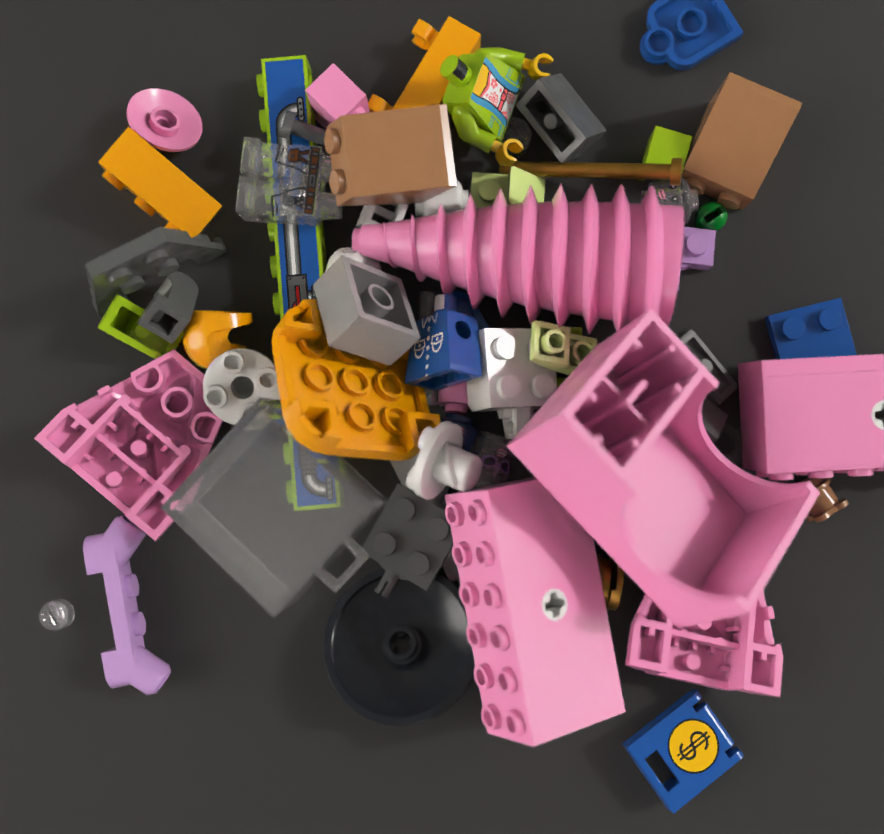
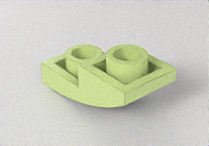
[530,320,597,375]

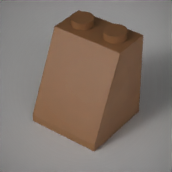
[681,72,802,210]
[324,104,457,206]

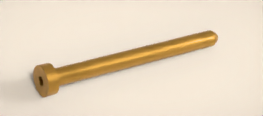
[499,158,682,186]

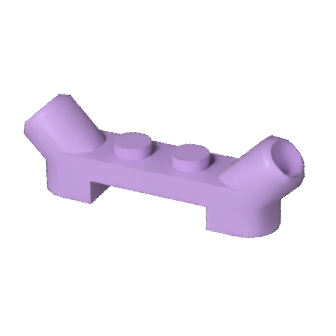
[83,515,171,696]

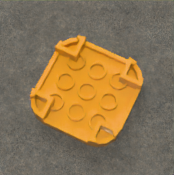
[272,299,440,461]

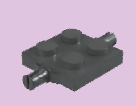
[360,484,453,598]

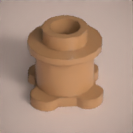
[799,477,849,523]

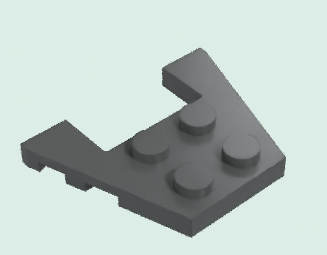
[85,227,229,316]

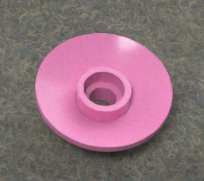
[126,88,203,152]

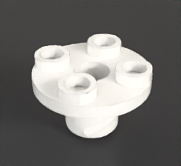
[203,348,280,426]
[406,421,482,500]

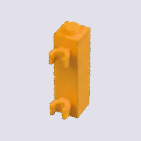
[368,16,481,112]

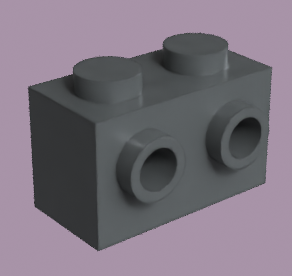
[516,73,607,164]

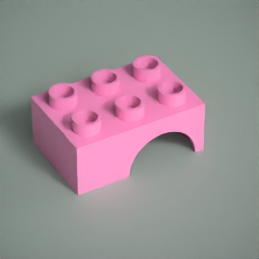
[507,309,820,628]

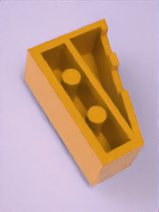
[98,126,222,238]

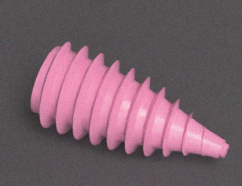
[352,183,684,335]

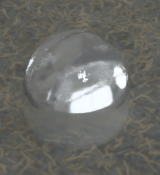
[38,599,74,631]

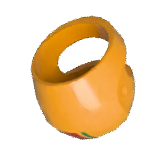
[182,310,253,369]

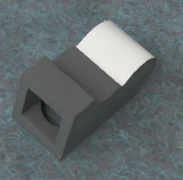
[138,271,199,344]

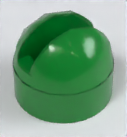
[695,202,727,232]

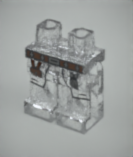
[235,137,343,227]

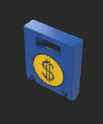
[622,689,743,814]

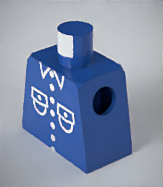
[405,294,482,391]

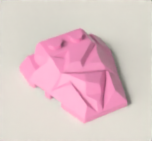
[34,350,223,541]
[625,590,783,697]

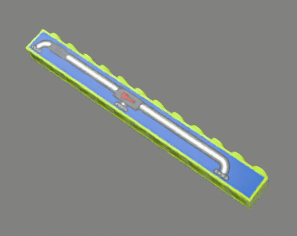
[256,55,346,511]

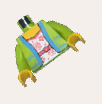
[440,47,553,166]

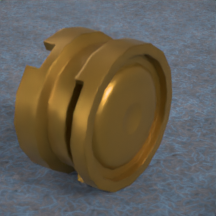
[596,553,624,611]

